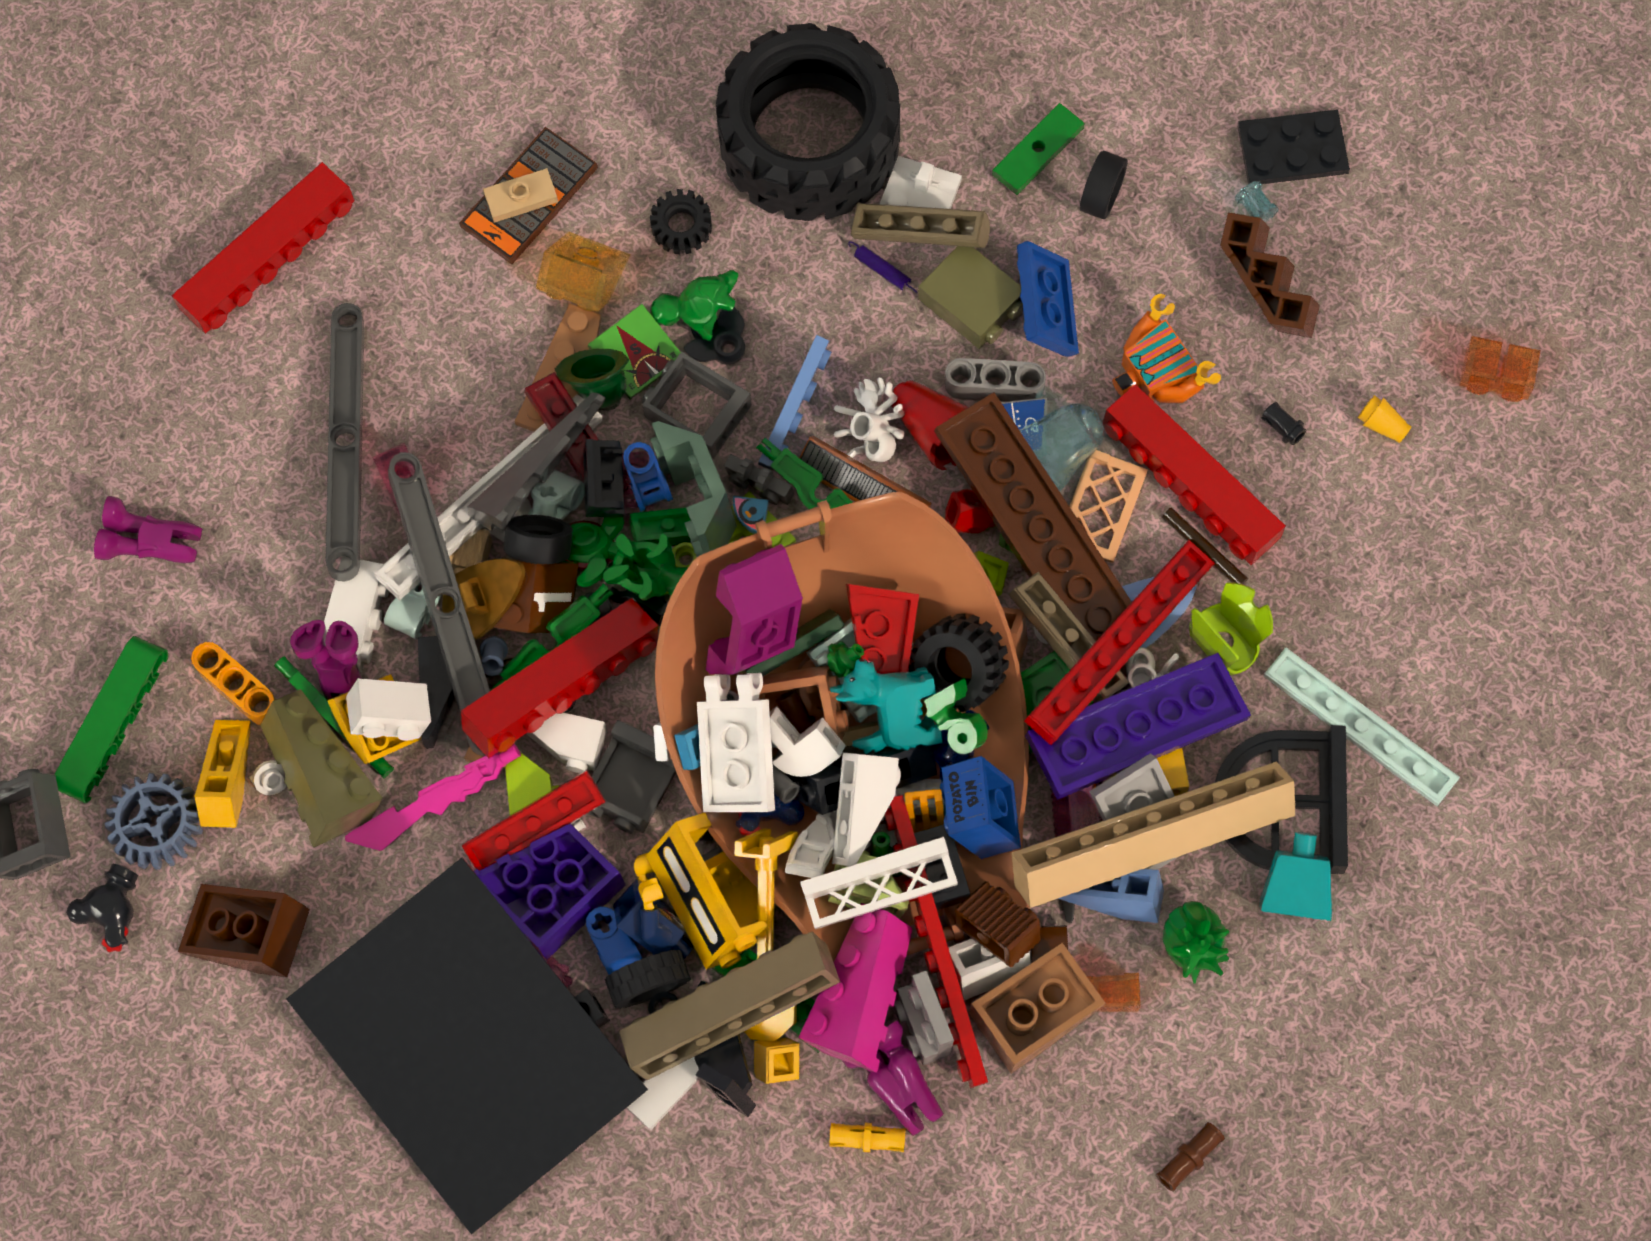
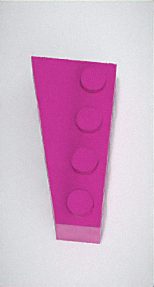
[798,903,913,1073]

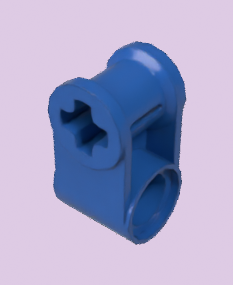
[623,442,673,512]
[586,907,642,975]

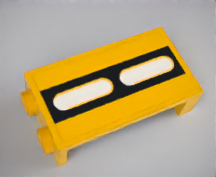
[646,812,767,969]

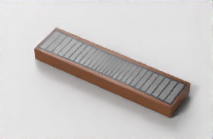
[799,436,932,507]

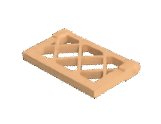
[1069,449,1148,563]

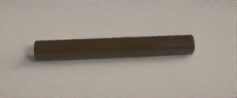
[1162,507,1248,584]

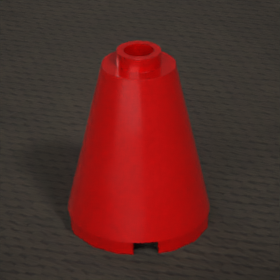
[891,380,969,471]

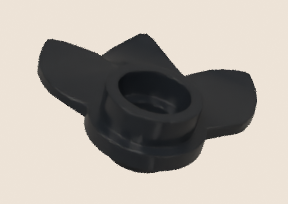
[684,307,745,365]

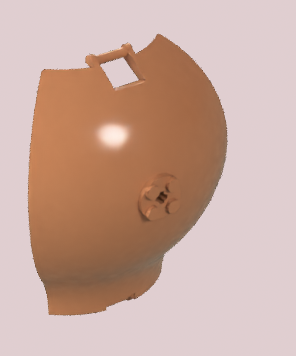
[655,492,1030,962]

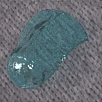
[1019,403,1104,492]

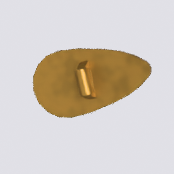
[442,559,525,640]

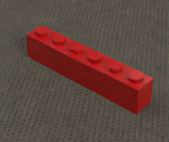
[171,162,355,334]
[1102,384,1286,565]
[461,598,659,759]

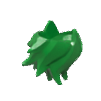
[1162,901,1229,984]

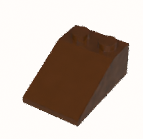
[178,884,310,977]

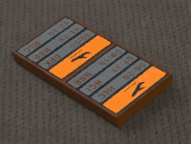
[459,127,598,264]

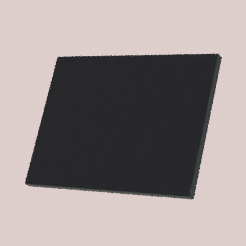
[286,857,648,1235]

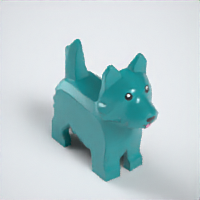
[830,659,942,754]

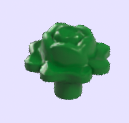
[827,641,864,678]

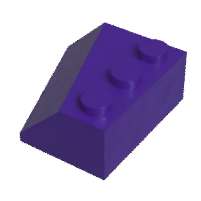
[474,823,626,960]

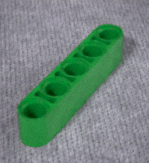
[54,636,169,803]

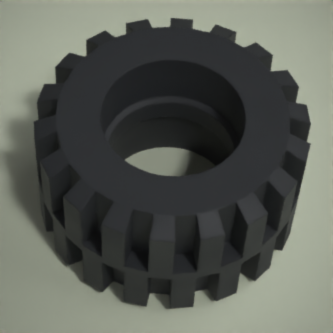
[909,614,1009,713]

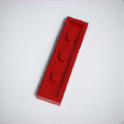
[462,770,606,871]

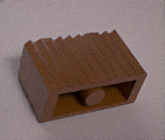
[955,882,1041,968]

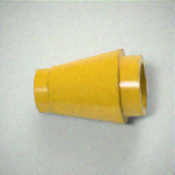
[1357,395,1412,443]

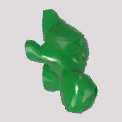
[649,270,738,341]
[603,533,688,600]

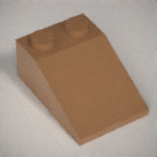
[969,943,1106,1074]

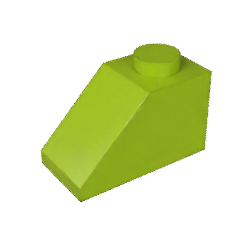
[505,752,559,815]

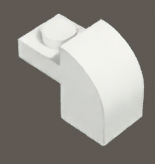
[770,706,846,777]

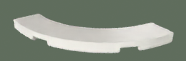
[785,779,944,878]

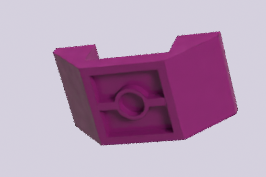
[706,544,803,675]

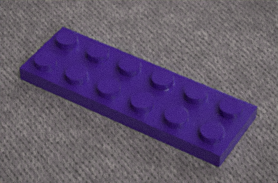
[1025,653,1251,800]

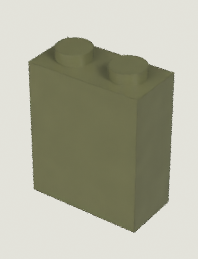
[918,246,1023,349]

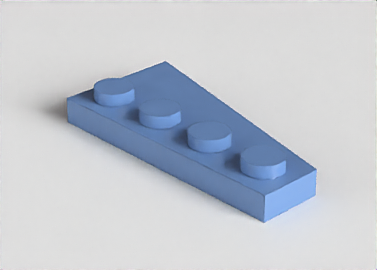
[758,335,832,470]

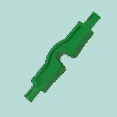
[756,437,853,509]
[490,583,613,691]
[274,656,394,779]

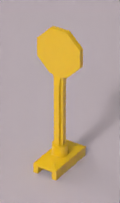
[735,828,798,1042]

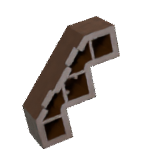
[1220,212,1320,338]

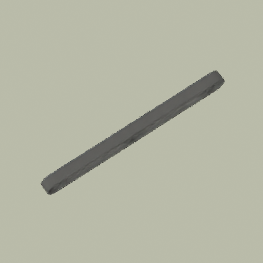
[325,303,364,582]
[388,452,490,757]

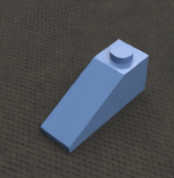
[1058,869,1164,923]

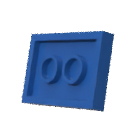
[1017,241,1079,357]

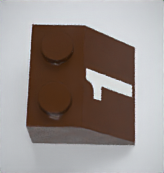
[493,554,579,633]

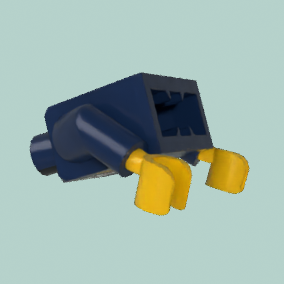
[613,852,694,959]

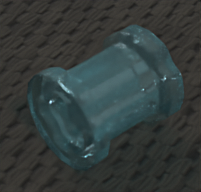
[1235,181,1279,222]

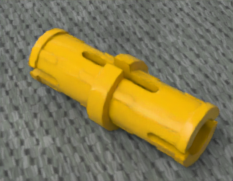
[829,1122,906,1153]

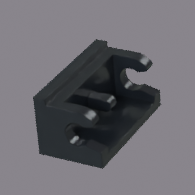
[583,439,625,517]

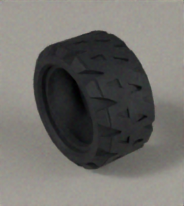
[716,23,900,221]

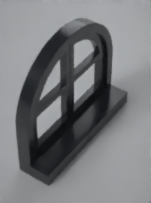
[1214,725,1348,874]

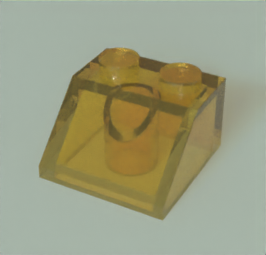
[536,232,630,311]

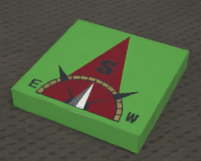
[587,304,681,400]

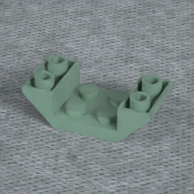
[650,421,737,557]

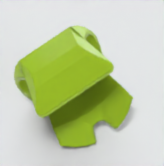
[1189,582,1273,675]

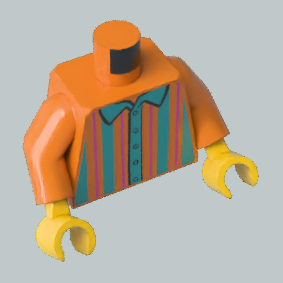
[1112,294,1221,403]

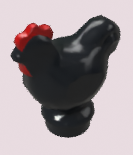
[66,863,139,953]

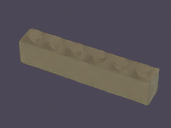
[619,932,840,1080]

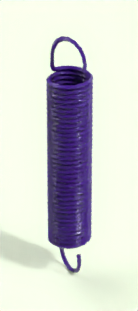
[848,241,917,293]

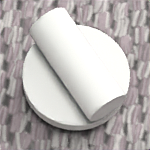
[249,760,286,795]

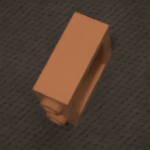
[759,665,849,755]

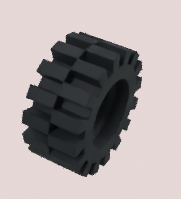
[650,189,712,255]

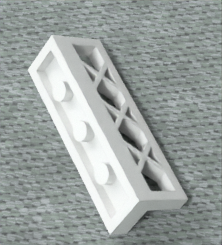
[800,837,958,930]

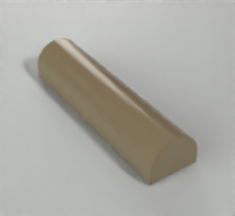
[851,203,990,248]
[1009,572,1129,702]

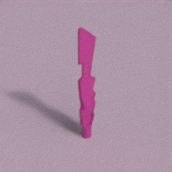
[345,744,521,851]

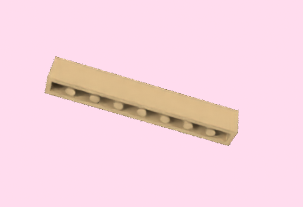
[1012,762,1295,908]

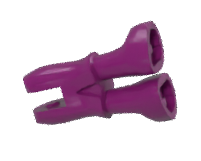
[94,496,203,563]
[290,620,362,700]

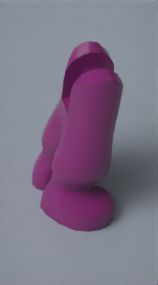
[842,1020,944,1136]

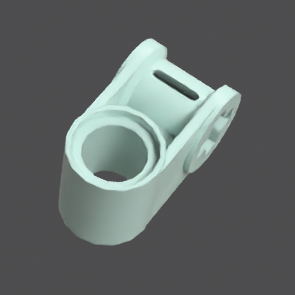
[528,469,584,520]
[384,583,442,639]

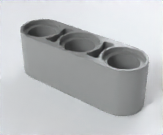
[945,358,1046,402]

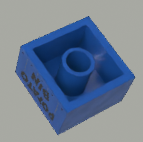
[940,756,1021,859]

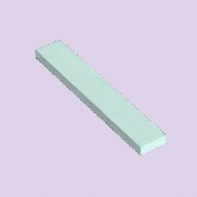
[1264,648,1460,806]

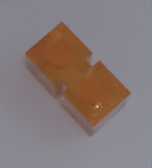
[1459,336,1541,402]

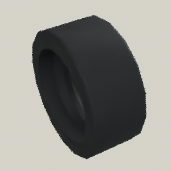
[1080,150,1128,219]
[503,515,573,564]

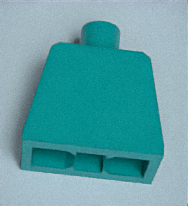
[1259,832,1332,921]

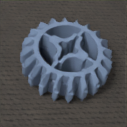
[104,773,203,870]

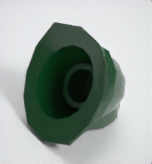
[554,349,629,411]

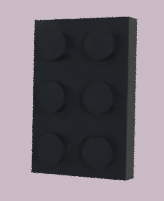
[1237,109,1350,186]

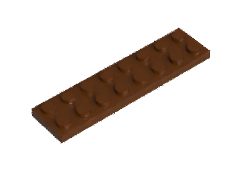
[934,392,1132,641]

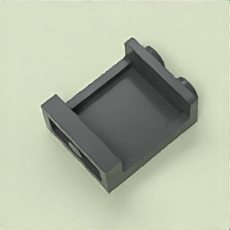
[588,720,676,834]

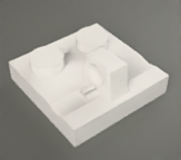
[880,156,962,209]

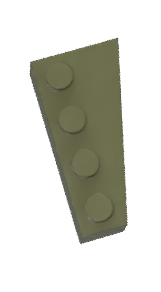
[260,689,383,848]

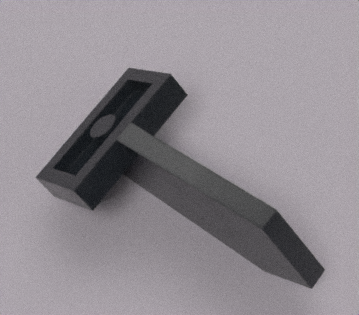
[694,981,756,1117]

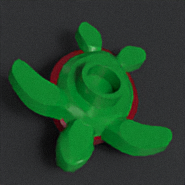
[566,517,624,587]

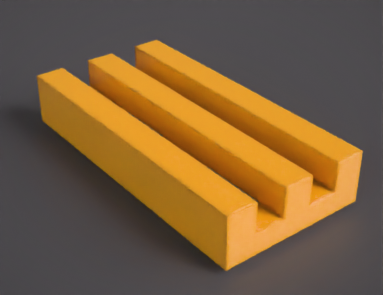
[904,789,944,833]

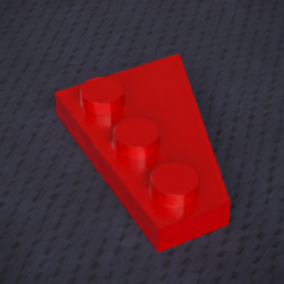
[846,584,919,674]

